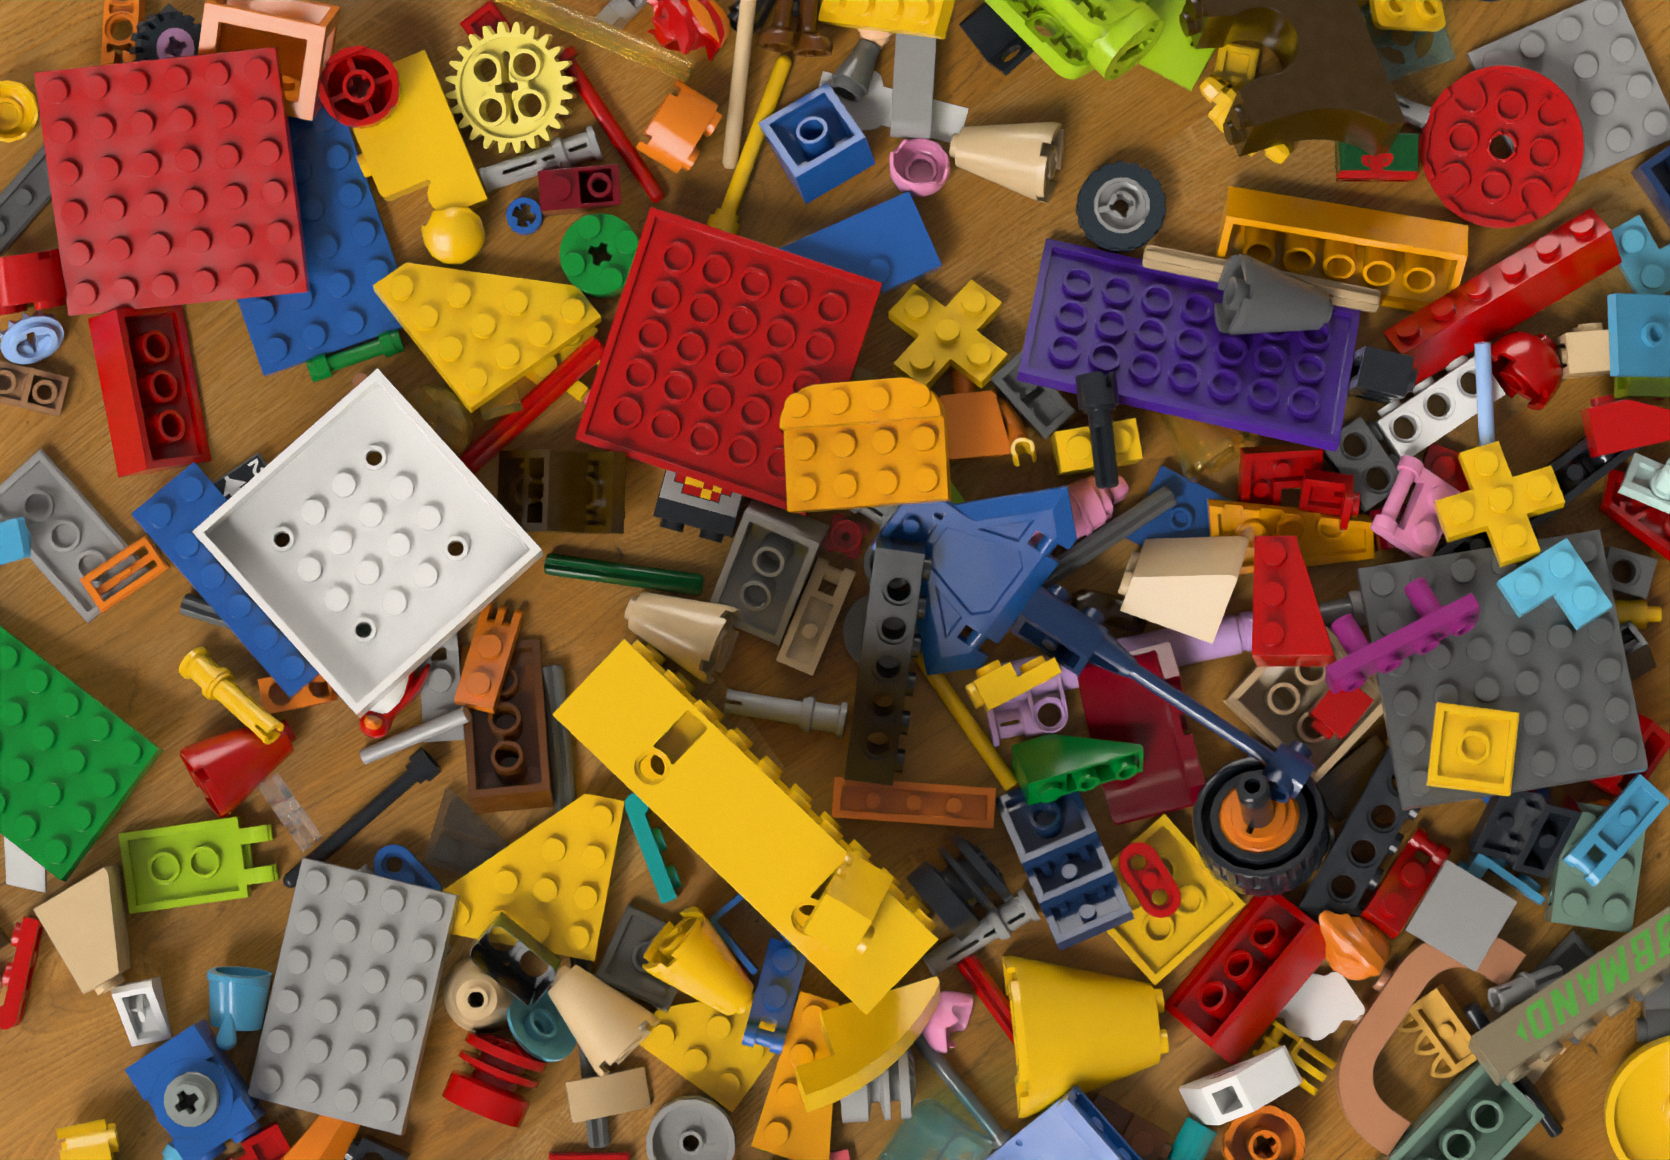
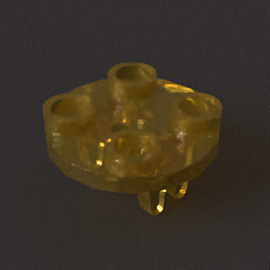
[406,384,477,457]

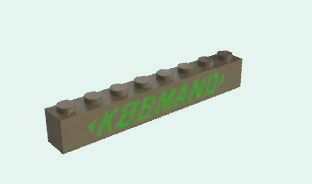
[1468,906,1670,1086]

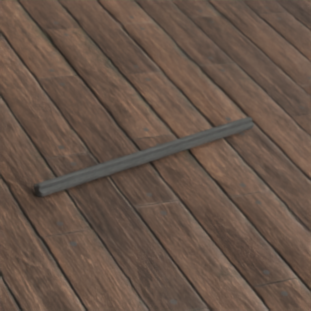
[542,664,610,1148]

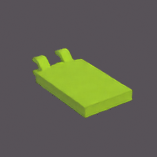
[118,816,279,914]

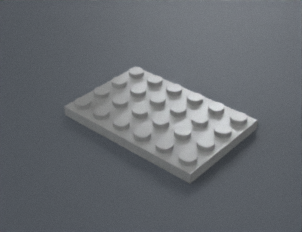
[248,858,460,1135]

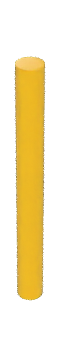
[913,652,1018,791]

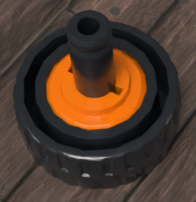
[1192,756,1330,897]

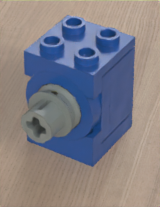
[125,1019,266,1160]

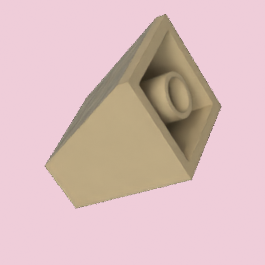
[1118,536,1249,644]
[33,864,132,996]

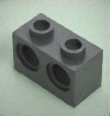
[991,352,1076,440]
[1323,416,1400,512]

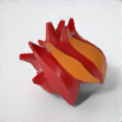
[647,0,731,62]

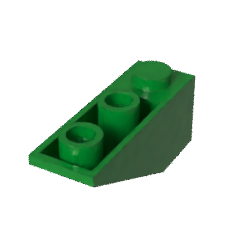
[1012,734,1143,806]

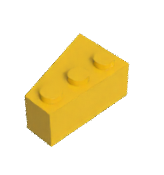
[803,851,893,959]

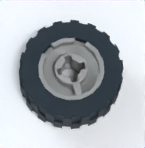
[1076,161,1166,253]

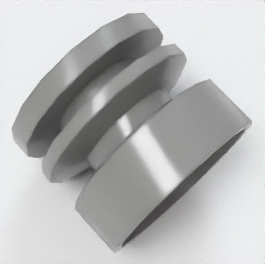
[841,1047,916,1123]

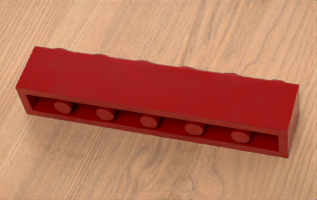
[1383,208,1622,385]

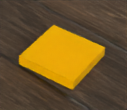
[1426,702,1520,796]

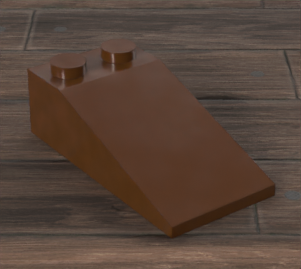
[459,639,555,814]

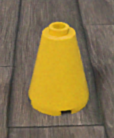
[642,906,754,1016]

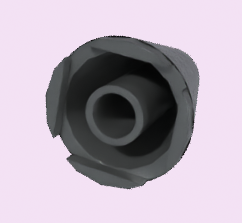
[1214,254,1333,335]

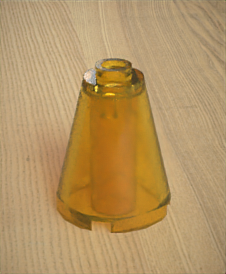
[1160,413,1256,483]

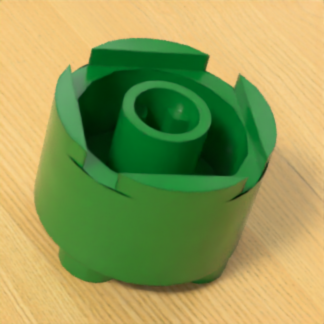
[559,213,639,299]

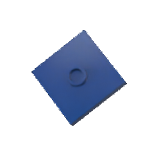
[1125,465,1231,547]

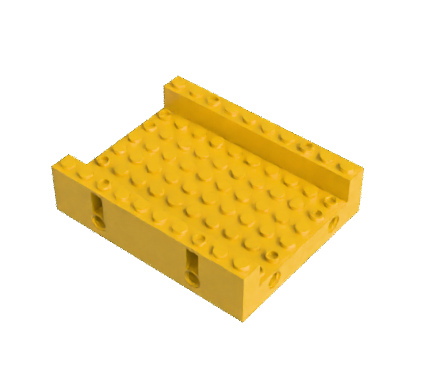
[552,639,938,1015]

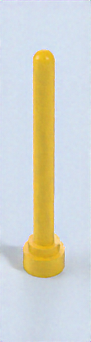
[706,55,792,235]

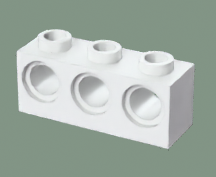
[1374,355,1505,460]

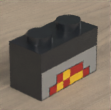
[653,470,744,543]

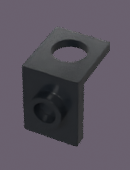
[959,2,1034,76]

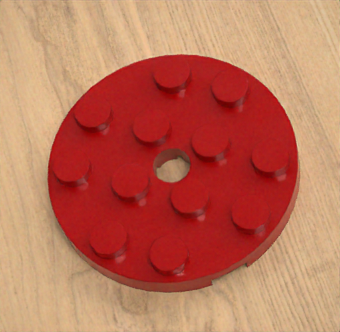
[1421,65,1585,228]

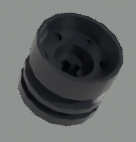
[905,832,1013,942]

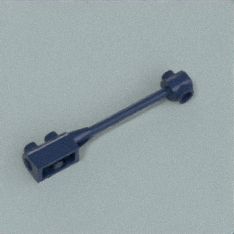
[1010,585,1316,803]

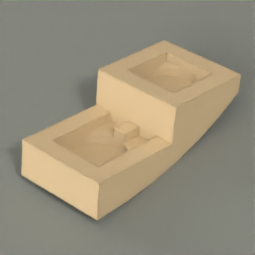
[565,1066,651,1123]

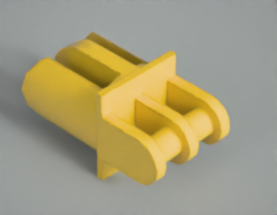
[1252,1020,1337,1097]

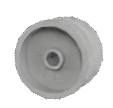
[646,1094,736,1160]

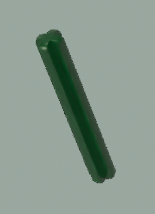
[544,553,704,596]

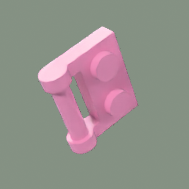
[1371,455,1460,559]

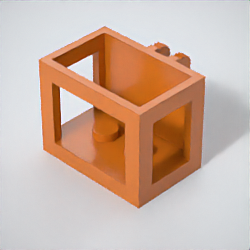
[198,0,341,121]

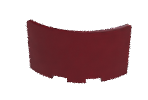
[1077,641,1206,825]

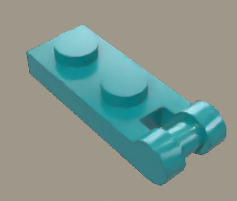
[625,793,682,904]

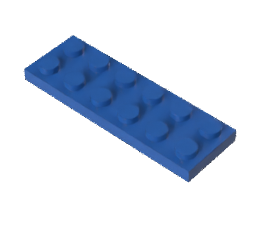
[131,462,320,699]

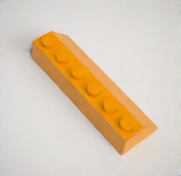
[1215,186,1468,312]

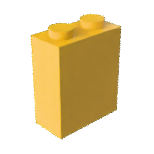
[1050,418,1143,477]

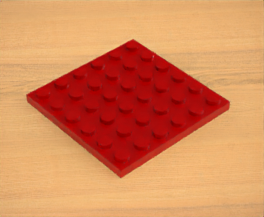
[34,46,310,316]
[575,207,883,516]

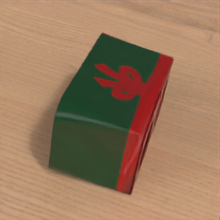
[1334,134,1421,182]

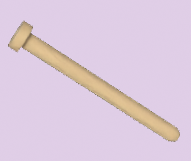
[722,0,757,169]

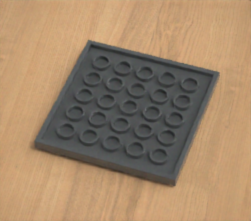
[1356,530,1648,811]

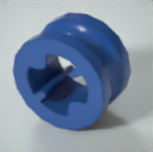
[506,197,543,235]

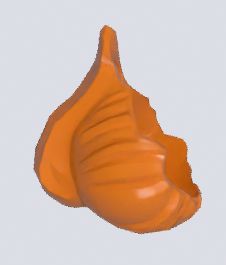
[1319,910,1391,980]

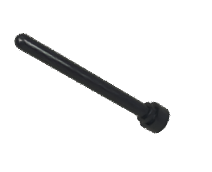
[283,747,442,888]

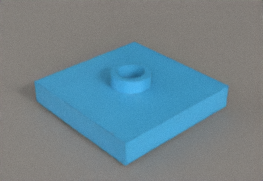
[1607,293,1670,378]

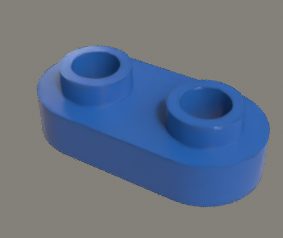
[373,844,443,891]

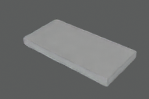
[0,449,150,623]

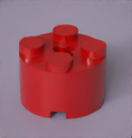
[0,249,67,316]

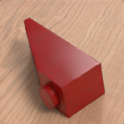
[1580,394,1670,458]

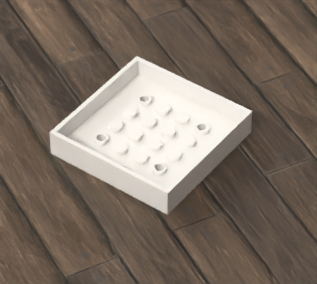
[192,368,543,718]

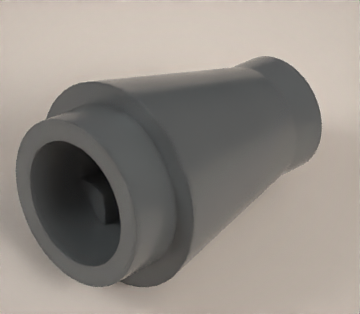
[831,39,881,102]

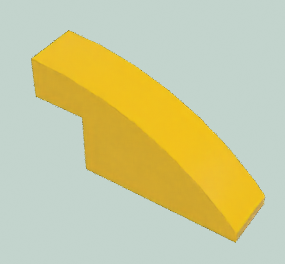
[796,976,940,1113]

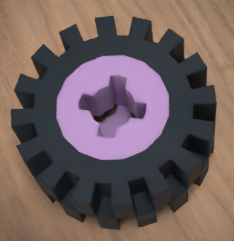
[129,11,202,61]

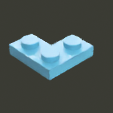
[1611,215,1670,295]
[1496,538,1613,631]

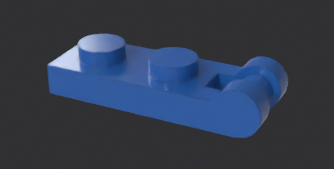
[742,938,807,1055]

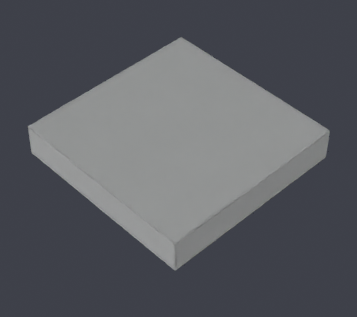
[1404,859,1517,972]

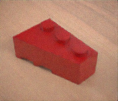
[1252,535,1337,667]

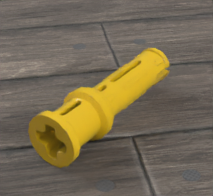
[179,647,284,744]

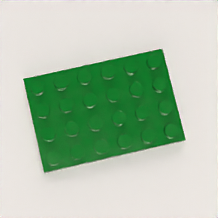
[0,625,164,882]

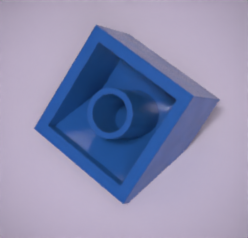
[758,83,875,204]

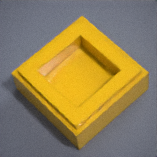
[1213,43,1260,87]

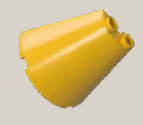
[1002,955,1169,1118]

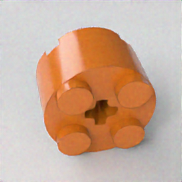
[635,79,723,174]
[1220,1102,1306,1160]

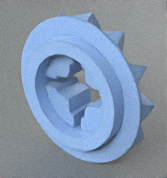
[0,310,64,364]

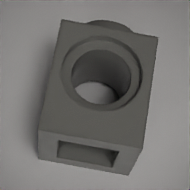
[1604,546,1658,599]

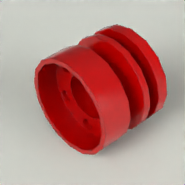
[442,1031,547,1128]

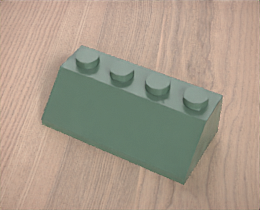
[1378,1060,1545,1160]

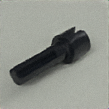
[1075,371,1119,489]

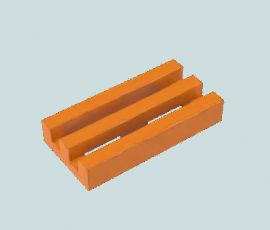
[79,534,171,613]

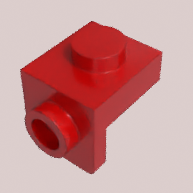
[1298,469,1360,530]

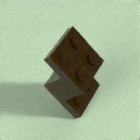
[498,449,627,534]

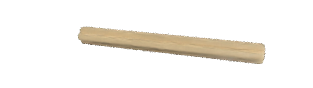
[1142,244,1381,313]

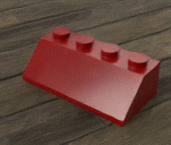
[88,305,211,478]
[1164,894,1326,1066]

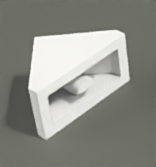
[111,977,172,1047]

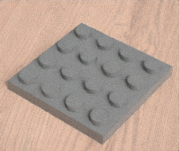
[1466,0,1670,181]

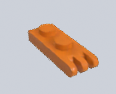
[454,603,524,714]

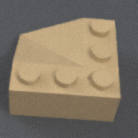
[1222,627,1383,783]

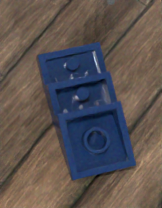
[995,787,1135,951]

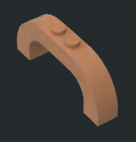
[1334,937,1526,1156]

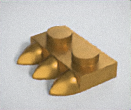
[1398,983,1477,1078]

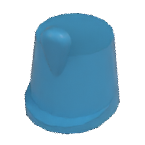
[207,966,272,1050]

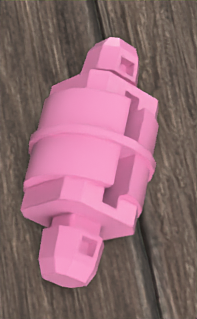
[1030,475,1129,546]

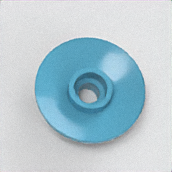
[507,990,577,1062]

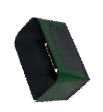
[470,911,561,1007]

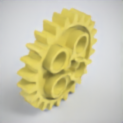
[445,22,577,153]

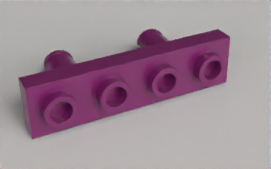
[1325,577,1480,695]

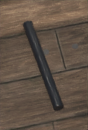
[1463,1002,1564,1138]

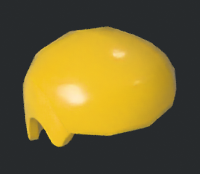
[0,80,39,143]
[421,206,485,265]

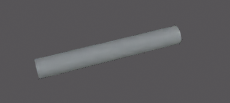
[360,706,472,764]

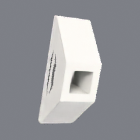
[1179,1045,1303,1125]

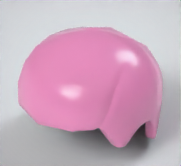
[889,138,951,197]
[922,991,973,1053]

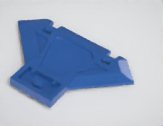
[871,486,1077,676]

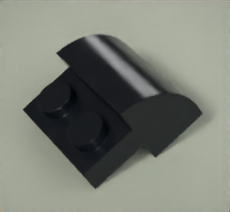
[1468,786,1582,879]

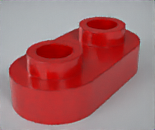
[1118,842,1181,918]

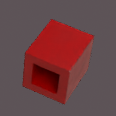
[1307,687,1374,740]

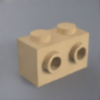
[1553,323,1610,379]

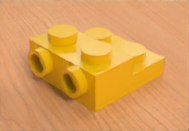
[965,655,1062,713]

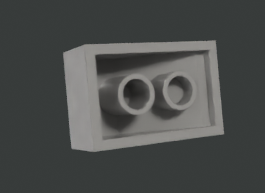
[710,499,830,646]

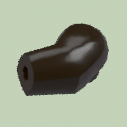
[1070,589,1147,633]

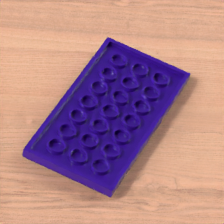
[1016,238,1361,452]

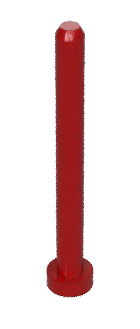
[558,45,665,204]

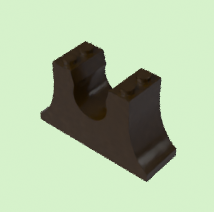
[1179,0,1405,157]

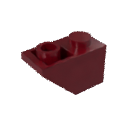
[537,164,622,217]

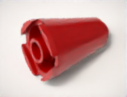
[179,719,297,819]

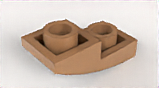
[0,361,69,417]

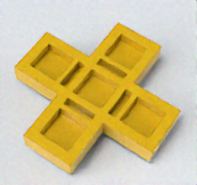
[888,279,1008,389]
[1434,441,1565,568]

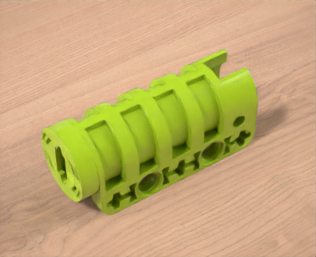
[984,0,1165,81]

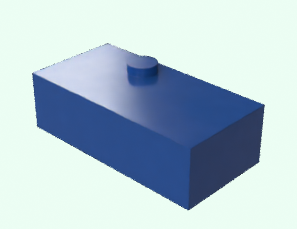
[779,191,942,297]

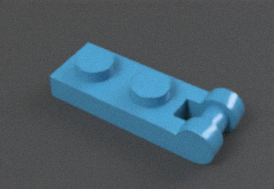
[1562,774,1670,887]

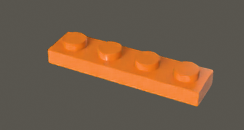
[832,777,996,829]

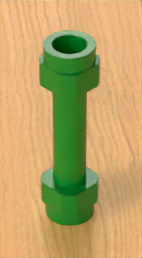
[306,329,405,383]

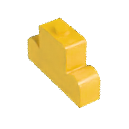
[352,50,490,211]

